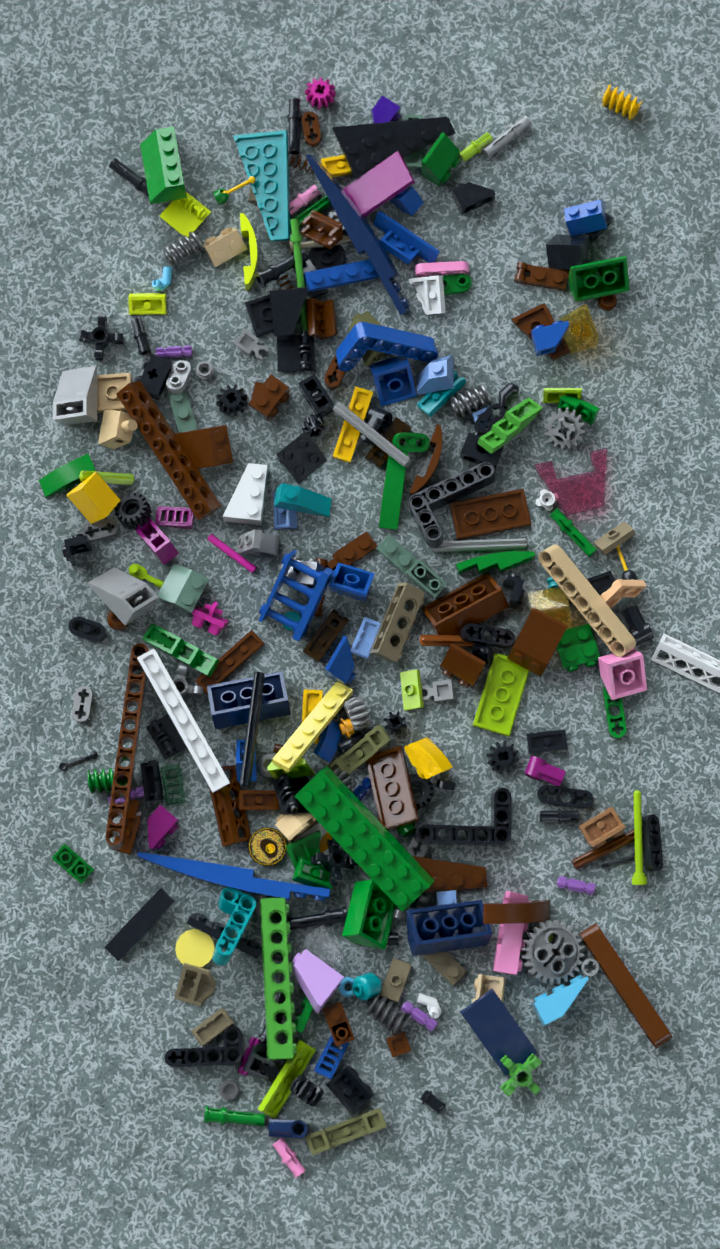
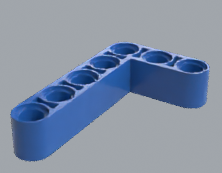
[335,322,438,371]

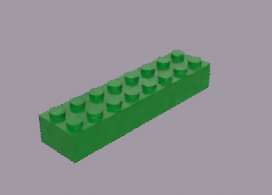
[295,766,435,912]

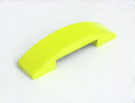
[240,213,258,290]

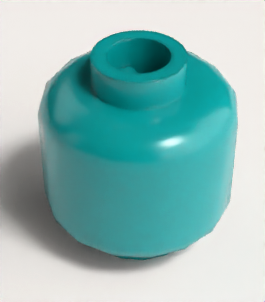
[352,972,382,1001]

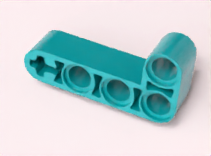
[212,887,256,966]

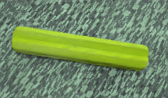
[79,470,134,485]

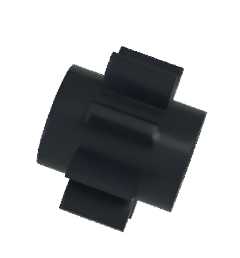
[301,414,325,438]
[384,711,407,735]

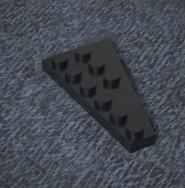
[332,116,456,179]

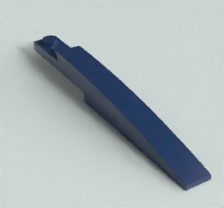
[306,154,411,316]

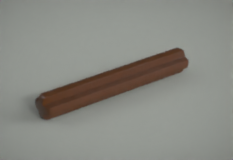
[572,829,634,869]

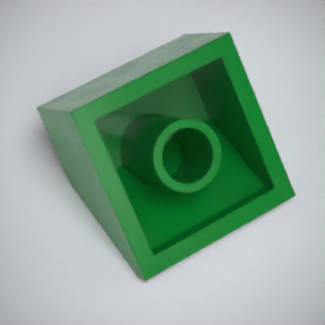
[421,132,461,187]

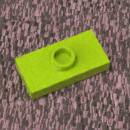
[400,669,424,711]

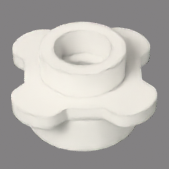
[536,489,558,511]

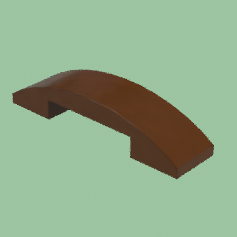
[409,424,442,497]
[483,900,550,924]

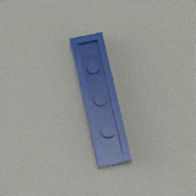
[304,259,379,292]

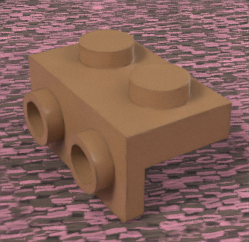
[578,806,626,848]

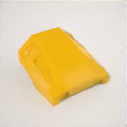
[404,737,453,779]

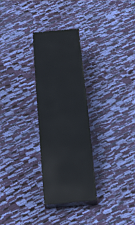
[104,888,175,961]

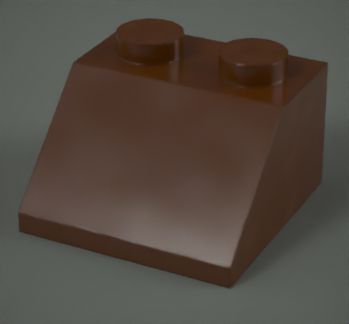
[440,643,486,689]

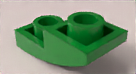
[557,395,600,425]
[51,844,94,884]

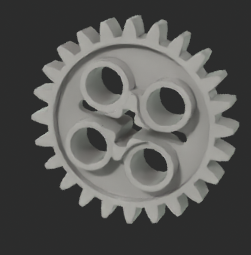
[522,920,585,985]

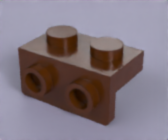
[306,298,337,340]
[248,374,290,421]

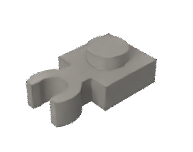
[233,329,268,360]
[422,680,455,702]

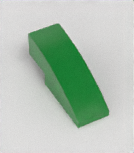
[38,453,96,498]

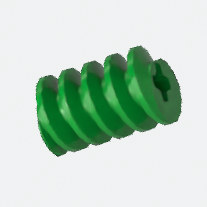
[88,768,128,794]

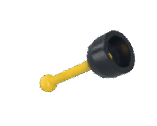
[616,545,638,580]

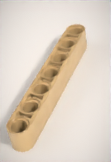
[538,545,636,657]

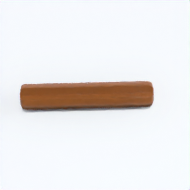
[419,635,473,647]

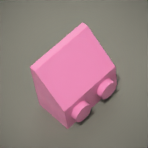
[598,649,647,700]

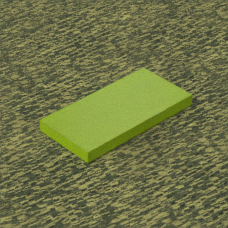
[472,652,529,737]

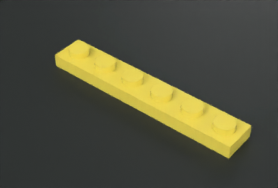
[272,681,353,772]

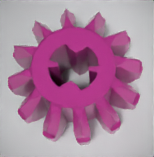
[305,77,336,110]

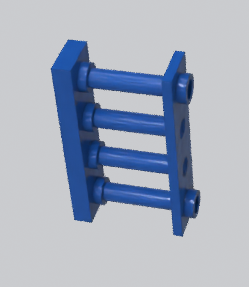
[258,550,334,642]

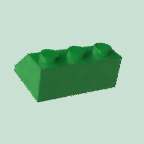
[568,256,630,302]
[342,879,396,950]

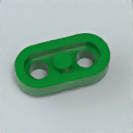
[443,273,471,296]
[392,432,430,452]

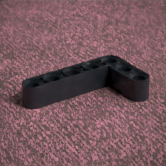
[409,462,495,548]
[414,788,511,846]

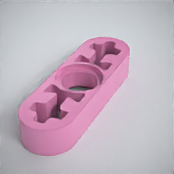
[415,261,469,278]

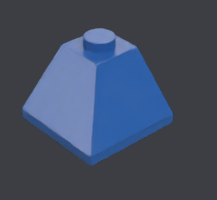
[325,636,356,686]

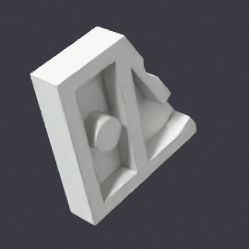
[409,275,446,315]

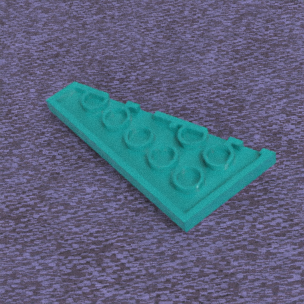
[233,130,290,242]

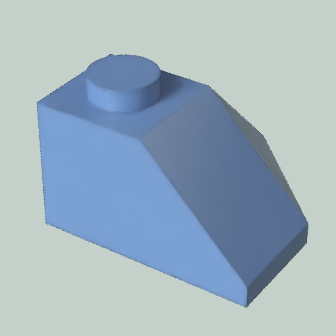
[417,355,454,395]

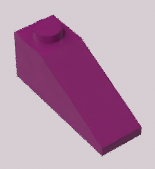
[132,518,179,565]

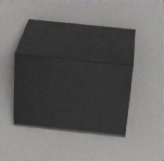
[546,235,591,271]

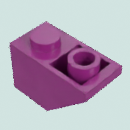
[147,805,179,851]

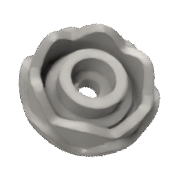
[258,754,275,778]

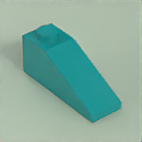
[274,483,332,517]

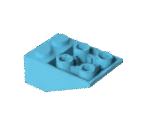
[532,975,589,1026]

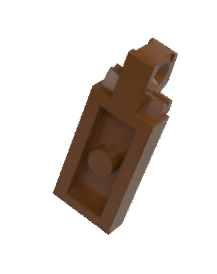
[326,531,377,570]
[114,799,142,855]

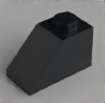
[452,182,495,215]

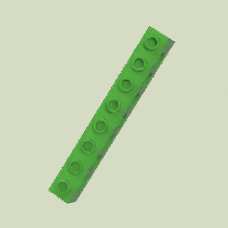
[260,898,297,1061]

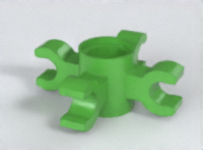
[500,1053,541,1097]

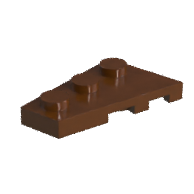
[511,303,570,361]

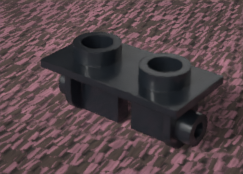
[140,760,164,802]

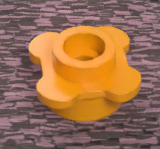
[338,718,354,738]

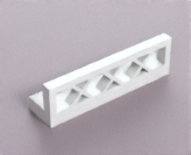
[651,633,720,693]

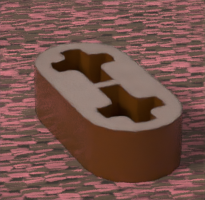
[302,111,321,147]
[324,356,347,390]

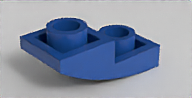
[313,720,341,763]

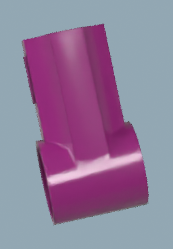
[524,756,566,787]

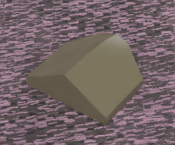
[174,963,217,1006]

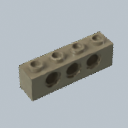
[369,583,426,662]

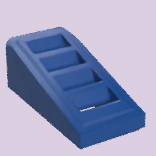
[314,1034,349,1079]

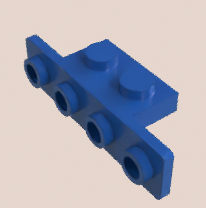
[373,211,440,265]

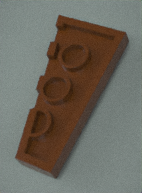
[411,855,488,893]

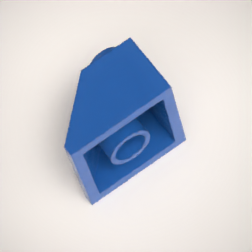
[564,199,607,237]
[369,356,417,407]
[328,562,375,602]

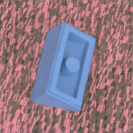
[273,492,297,530]

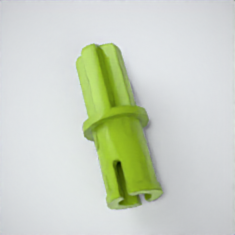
[460,132,493,162]

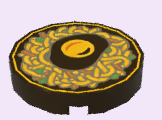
[247,827,286,866]

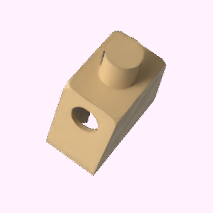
[98,410,137,449]

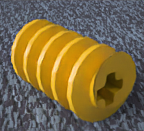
[602,84,643,120]

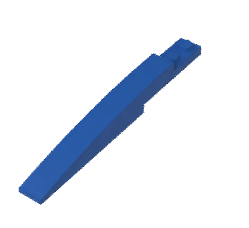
[137,852,331,901]

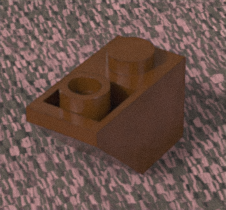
[323,1002,355,1046]

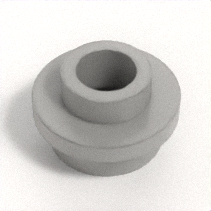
[195,361,214,380]

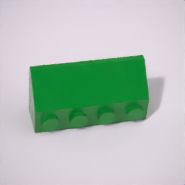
[140,126,187,205]

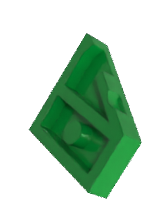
[285,830,321,870]

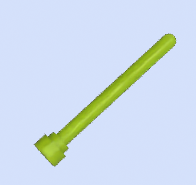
[632,790,647,885]

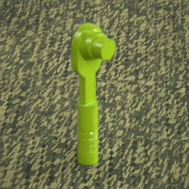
[128,563,164,589]

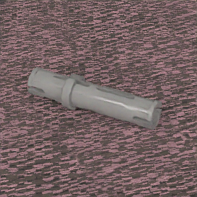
[482,115,532,159]

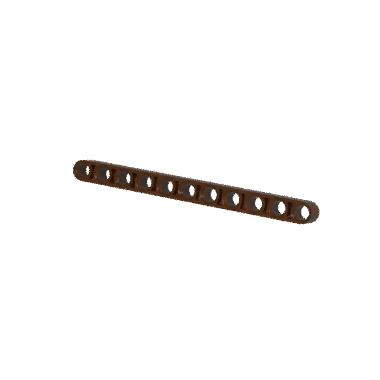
[105,643,149,850]

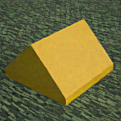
[66,472,120,524]

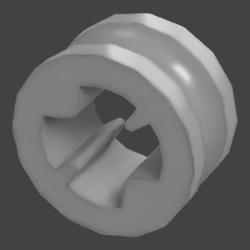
[581,958,599,976]

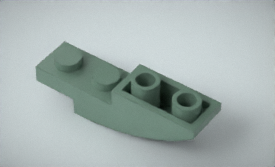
[376,534,447,598]

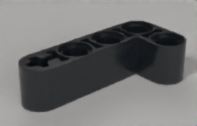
[164,1026,243,1067]

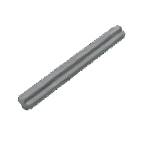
[333,402,410,467]
[433,538,527,553]

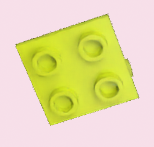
[159,192,211,238]

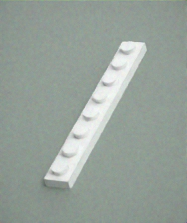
[137,649,230,793]

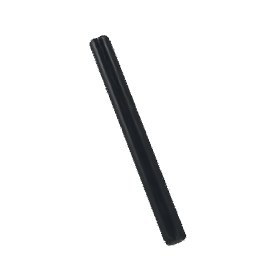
[240,672,265,788]

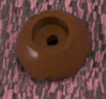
[107,610,130,631]

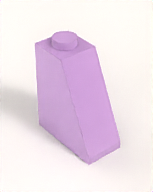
[292,949,344,1013]

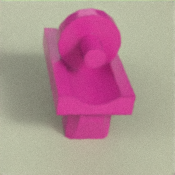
[192,601,229,636]

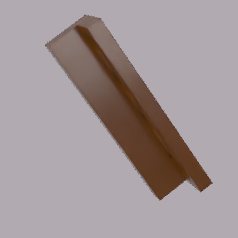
[209,765,251,847]

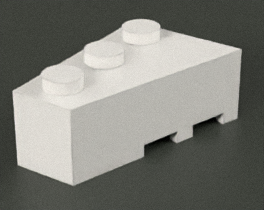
[223,463,268,525]

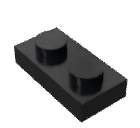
[526,730,568,754]

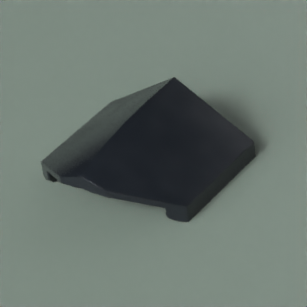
[243,1040,287,1083]

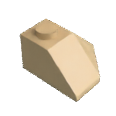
[275,813,317,843]

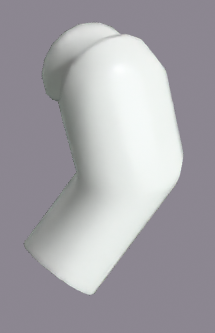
[417,993,441,1019]

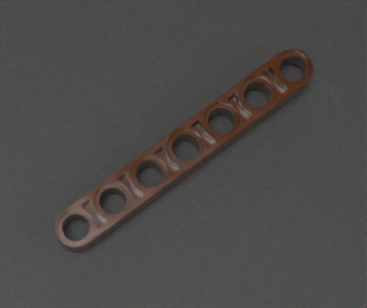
[579,923,673,1049]

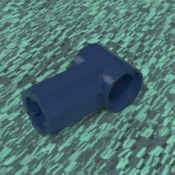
[268,1119,309,1138]

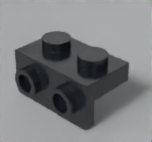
[62,534,93,566]
[503,574,525,609]
[326,1065,374,1115]

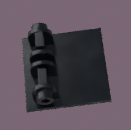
[277,331,315,372]
[276,431,328,484]
[146,714,186,760]
[272,773,309,815]

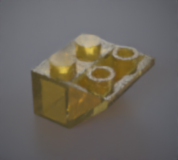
[527,587,572,626]

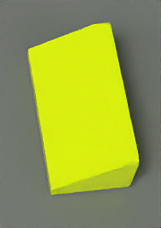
[128,293,166,315]

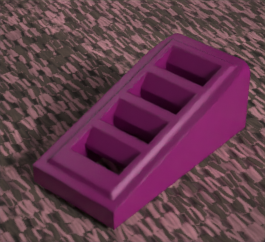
[155,506,195,530]

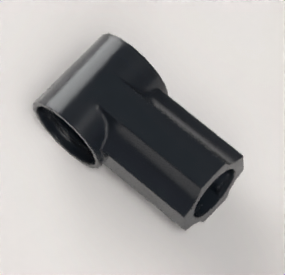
[359,406,393,446]
[621,605,654,646]

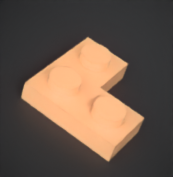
[600,579,647,609]

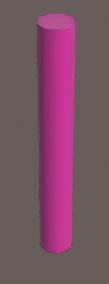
[207,534,257,573]

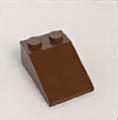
[175,424,233,469]
[507,607,568,677]

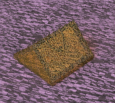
[557,304,599,354]

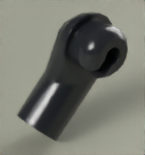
[499,383,519,409]
[337,732,364,754]

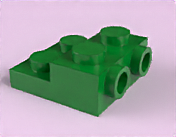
[556,624,600,672]

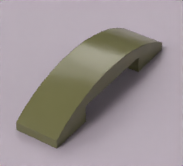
[328,724,391,776]
[305,1108,387,1155]

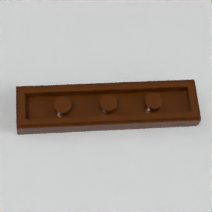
[195,630,265,695]

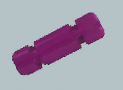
[238,1037,261,1076]

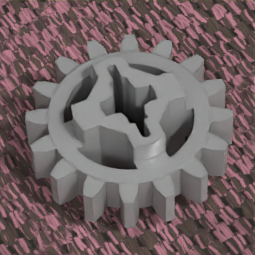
[544,407,586,449]

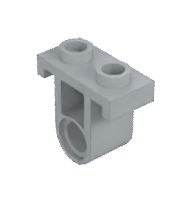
[237,529,280,558]

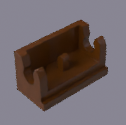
[301,210,343,249]

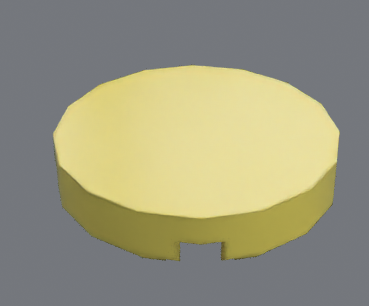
[175,929,215,968]

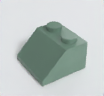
[158,564,209,615]

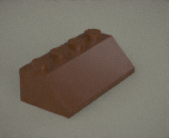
[421,572,509,635]

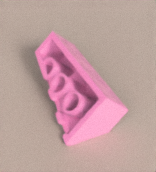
[493,891,531,975]

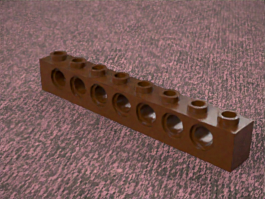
[116,381,222,520]

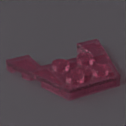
[535,448,607,516]

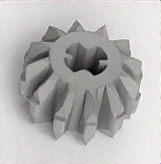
[344,696,371,730]

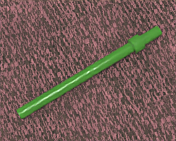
[290,219,308,331]

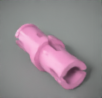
[289,185,321,216]
[272,1137,306,1178]

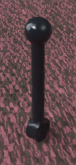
[59,751,98,771]
[601,852,635,868]

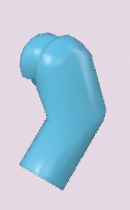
[152,267,172,291]

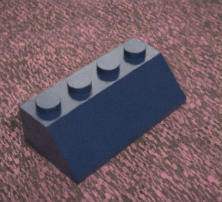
[207,671,291,730]
[406,900,492,956]

